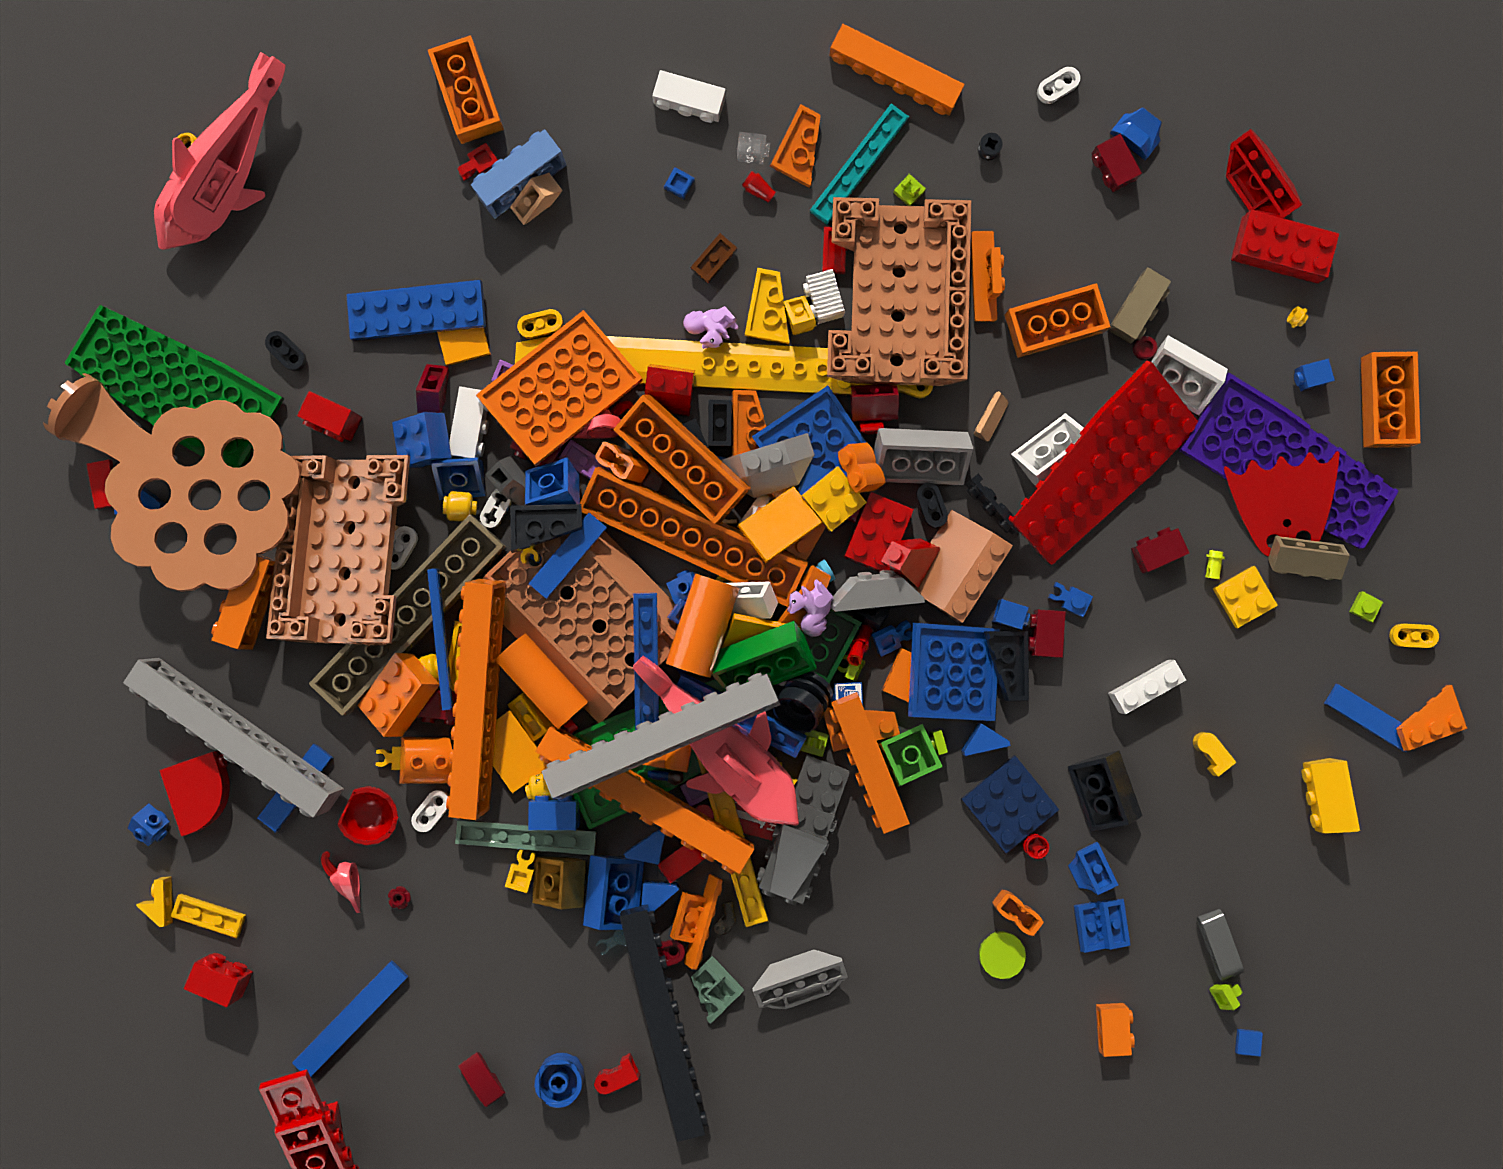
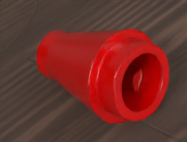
[741,171,776,203]

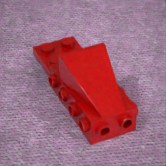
[259,1069,359,1169]

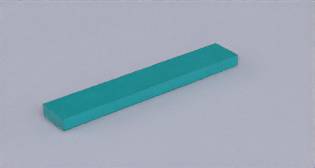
[810,103,909,226]

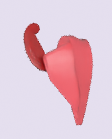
[574,401,634,439]
[321,851,360,913]

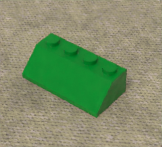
[712,621,816,692]

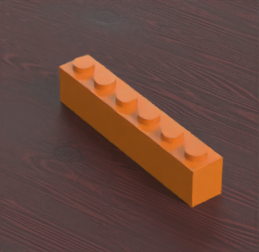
[829,24,965,116]
[829,692,910,834]

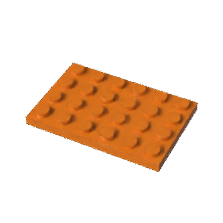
[476,310,643,466]

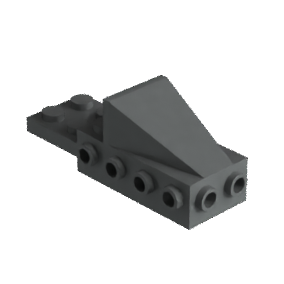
[756,754,850,905]

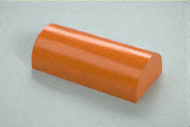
[666,574,740,678]
[495,633,588,729]

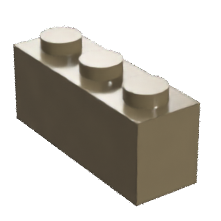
[1108,267,1171,344]
[1268,536,1350,580]

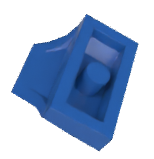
[1110,108,1162,160]
[1068,842,1118,895]

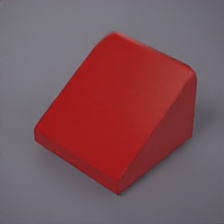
[858,420,884,435]

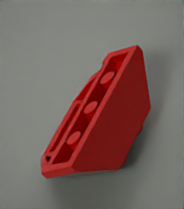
[1226,129,1303,218]

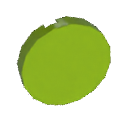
[979,931,1026,979]

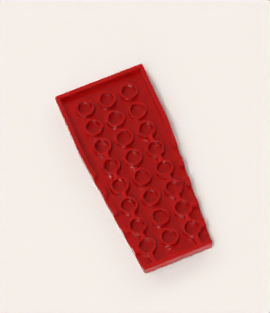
[1009,361,1198,565]

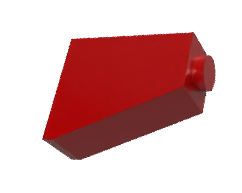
[881,539,941,588]

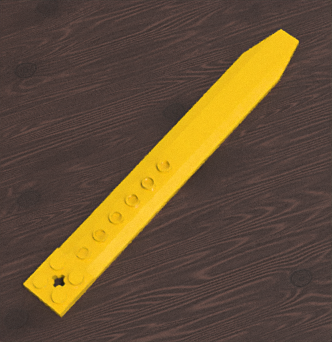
[515,336,877,396]

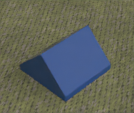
[431,457,485,500]

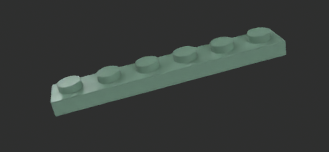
[455,820,597,855]

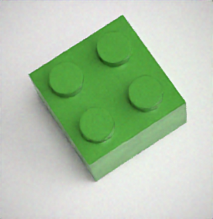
[878,724,943,788]

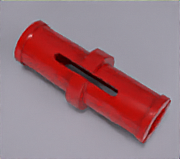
[847,625,872,666]

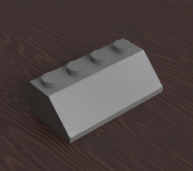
[874,428,973,485]

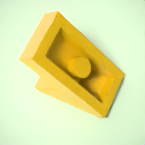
[784,295,816,335]
[136,877,173,927]

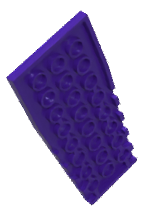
[1179,373,1399,549]

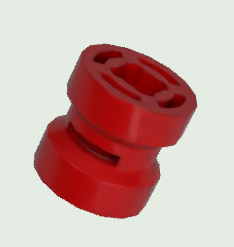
[1022,833,1049,859]

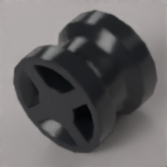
[978,133,1003,161]

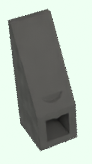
[485,454,526,506]

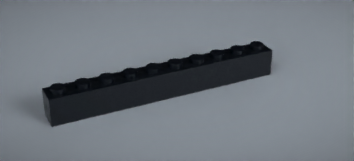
[620,904,708,1142]

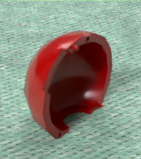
[338,786,398,845]

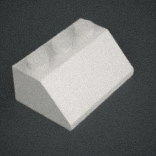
[1151,335,1228,415]
[1011,413,1083,486]

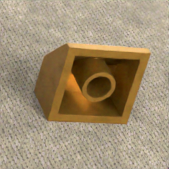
[532,856,586,910]

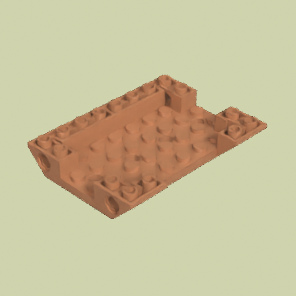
[827,197,971,386]
[266,455,410,646]

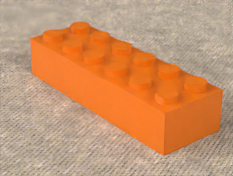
[613,395,751,524]

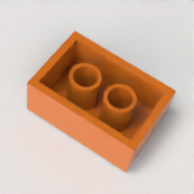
[357,653,439,737]

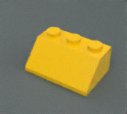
[1301,758,1360,833]

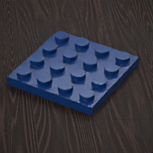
[752,385,866,489]
[908,623,1000,721]

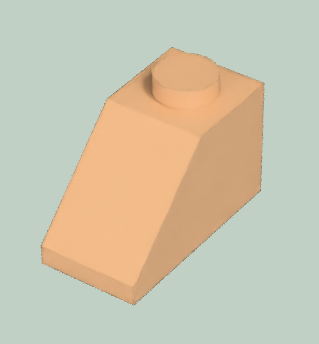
[510,173,563,225]

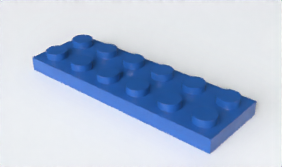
[347,280,486,341]

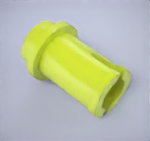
[1205,550,1225,579]

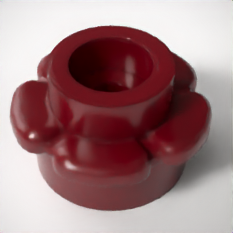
[388,886,411,910]

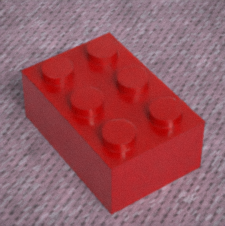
[843,492,914,573]

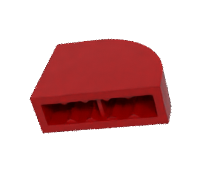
[159,751,230,837]

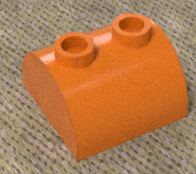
[400,737,452,784]

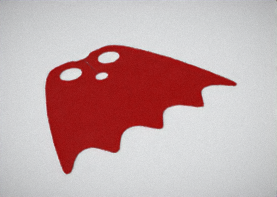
[1224,451,1340,556]

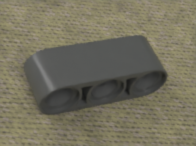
[1197,909,1244,981]

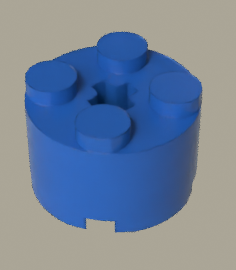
[535,1053,585,1108]

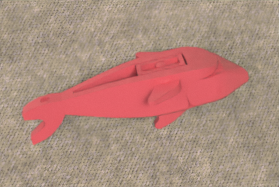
[154,52,285,250]
[632,656,799,826]

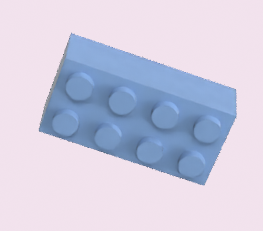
[471,129,567,219]

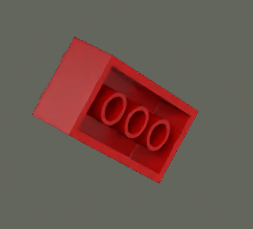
[1231,210,1339,284]

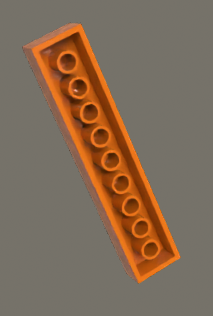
[580,466,808,607]
[446,579,506,820]
[535,726,754,874]

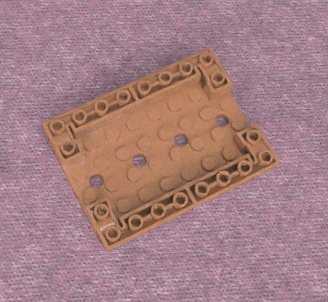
[483,513,678,723]

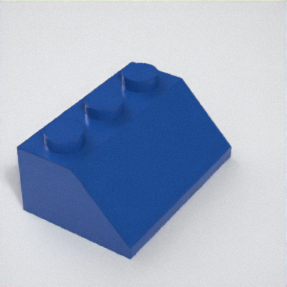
[583,855,644,930]

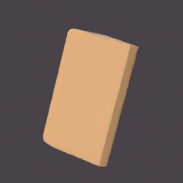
[974,391,1009,442]

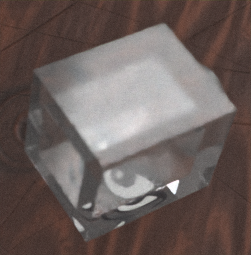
[737,132,770,164]

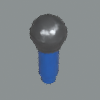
[648,770,683,785]

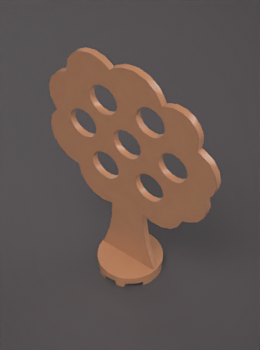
[43,373,301,592]

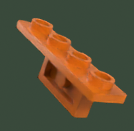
[971,231,1005,322]
[670,874,722,970]

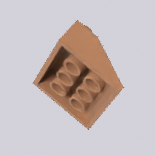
[911,510,1013,624]

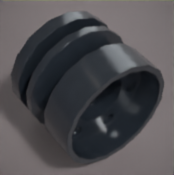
[773,672,833,732]

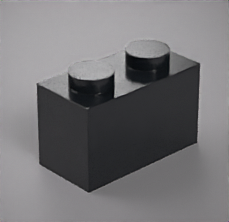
[708,400,732,450]

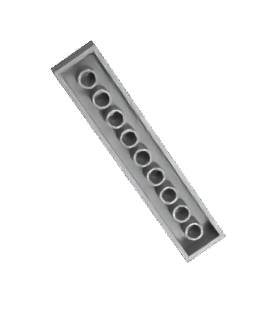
[123,658,344,818]
[541,672,780,800]

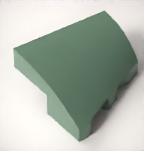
[691,956,744,1024]

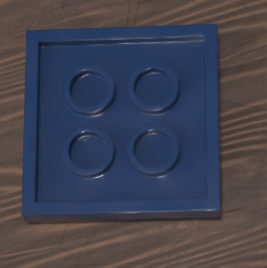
[961,755,1059,853]

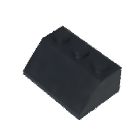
[1067,750,1143,832]

